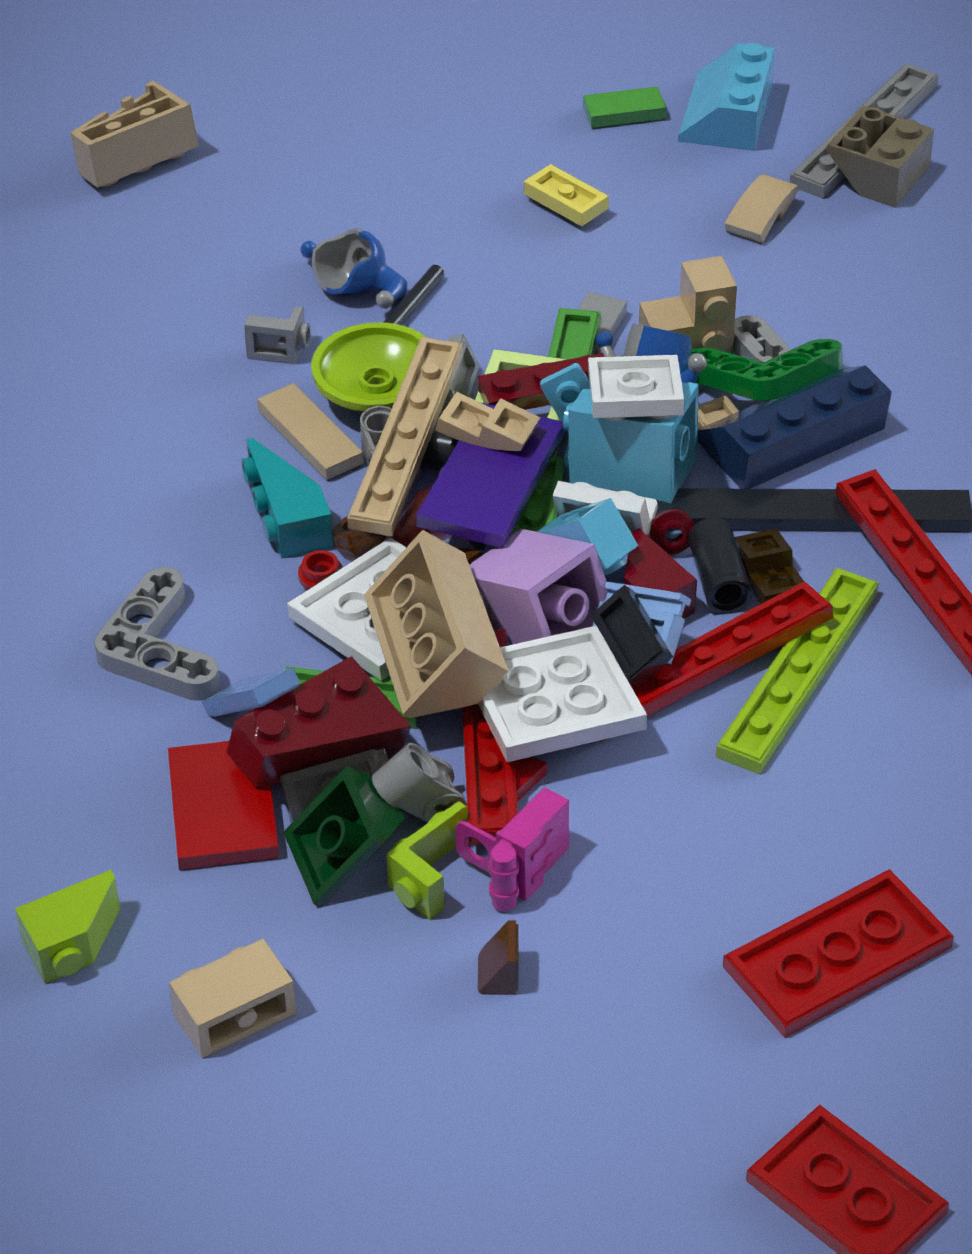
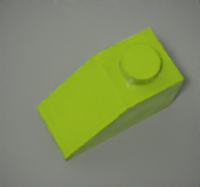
[15,870,120,984]

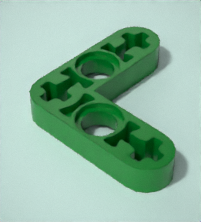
[690,339,843,401]

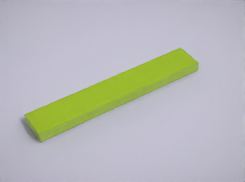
[716,567,879,774]

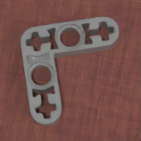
[94,567,220,701]

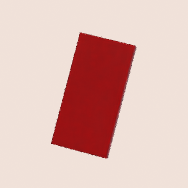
[723,869,954,1038]

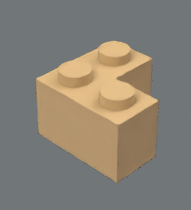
[639,256,737,353]

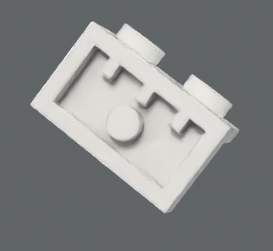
[553,481,658,535]

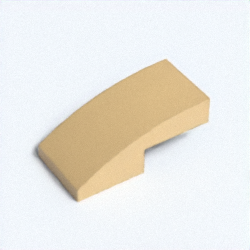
[725,174,799,244]
[435,392,541,451]

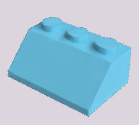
[678,43,775,151]

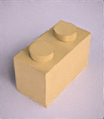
[169,938,296,1059]

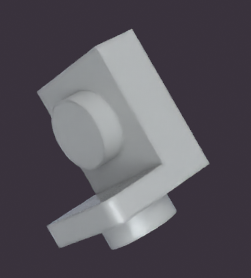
[244,306,311,364]

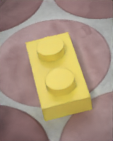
[524,164,609,226]

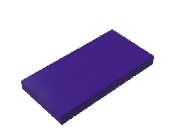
[416,403,564,548]

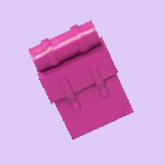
[455,787,569,911]

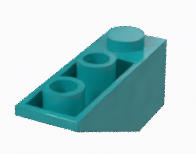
[241,438,334,559]

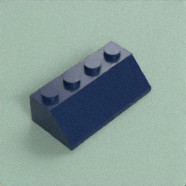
[697,365,892,489]

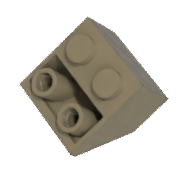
[827,105,934,208]

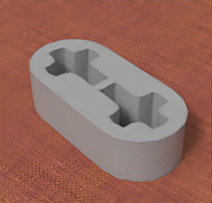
[733,315,790,363]

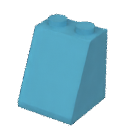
[563,382,698,503]

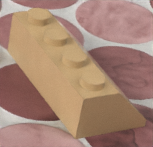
[364,530,509,718]

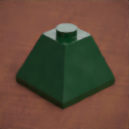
[283,766,405,907]

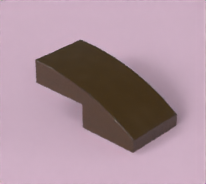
[735,528,804,604]

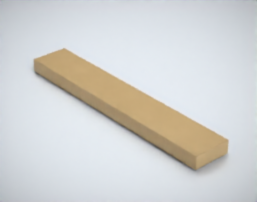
[347,337,463,536]

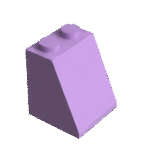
[469,529,608,644]

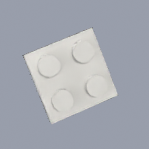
[588,355,684,421]

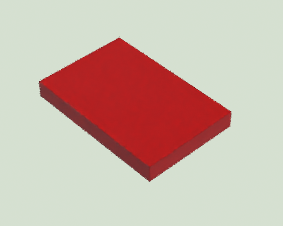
[168,741,279,870]
[746,1104,949,1254]

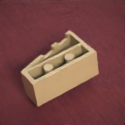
[70,80,199,188]

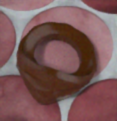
[333,516,387,562]

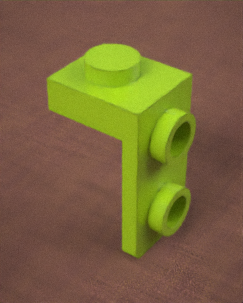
[386,801,468,920]

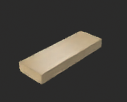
[257,383,364,480]

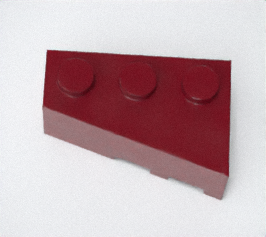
[227,656,411,788]

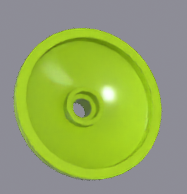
[311,322,427,412]

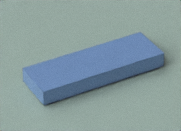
[201,668,300,717]

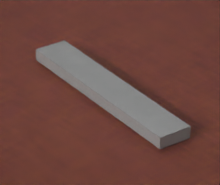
[790,63,939,199]

